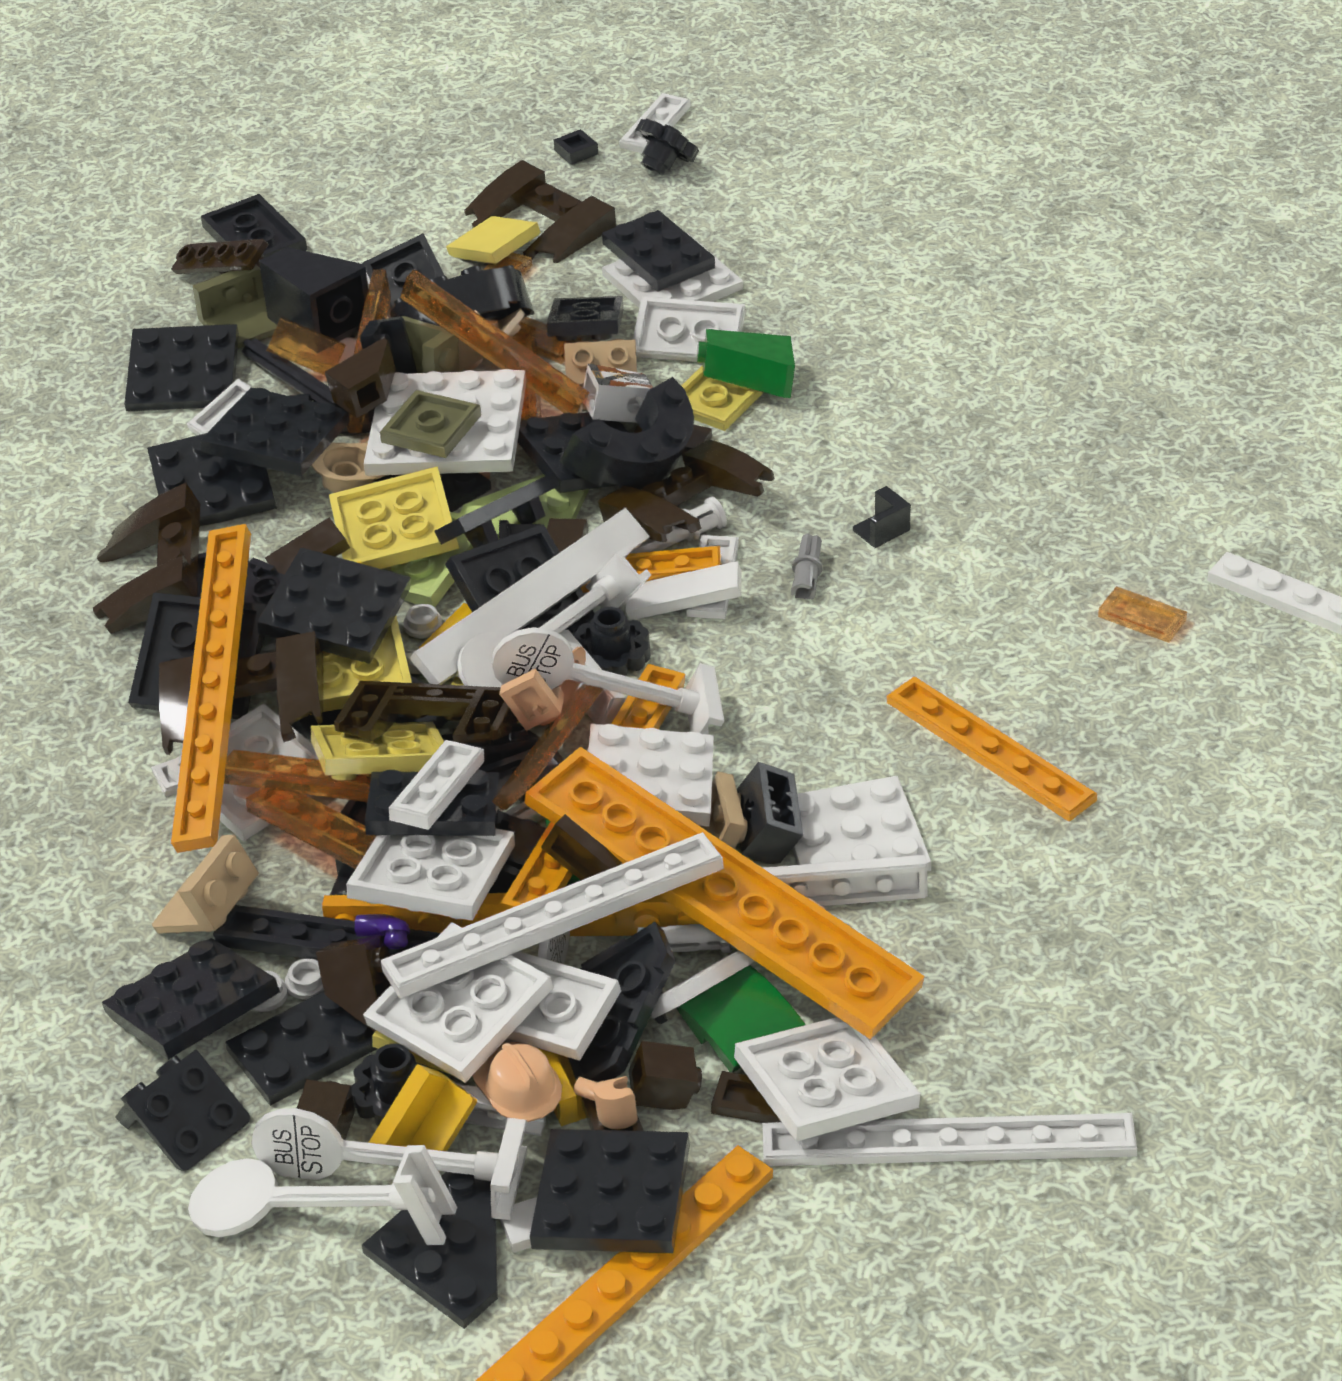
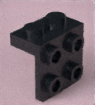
[115,1049,250,1171]

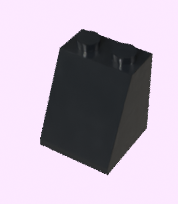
[259,247,372,353]

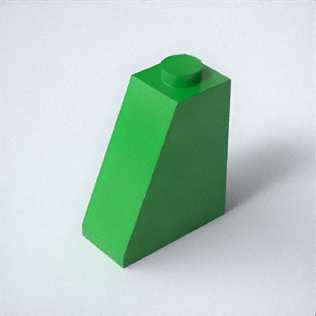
[697,329,795,398]

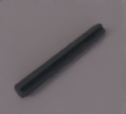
[242,338,342,408]

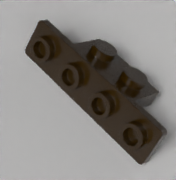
[171,239,269,274]

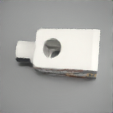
[581,364,653,423]

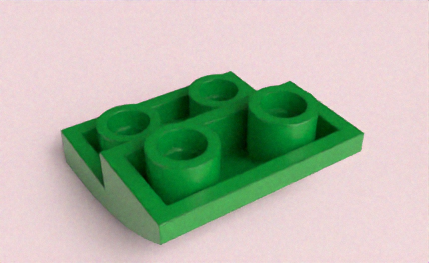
[676,965,806,1073]

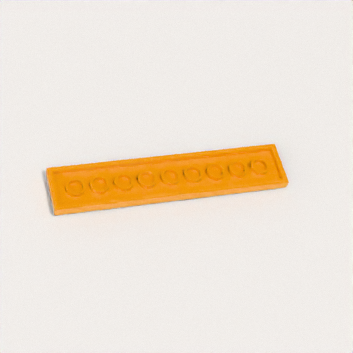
[524,746,925,1040]

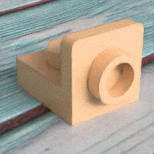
[499,668,564,731]

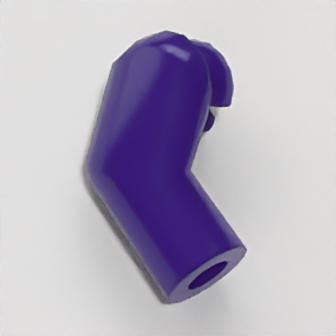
[355,914,411,950]

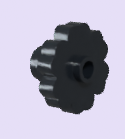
[635,118,699,176]
[573,607,651,676]
[351,1044,441,1126]

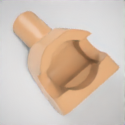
[574,1076,638,1130]

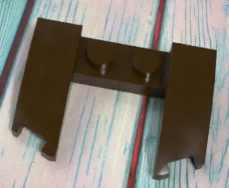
[464,160,616,263]
[598,439,775,542]
[93,483,201,634]
[159,631,324,755]
[334,681,518,744]

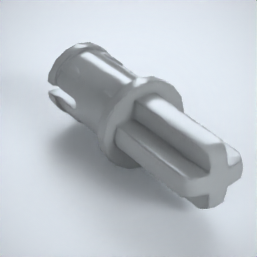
[791,533,823,599]

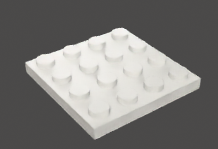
[363,369,527,476]

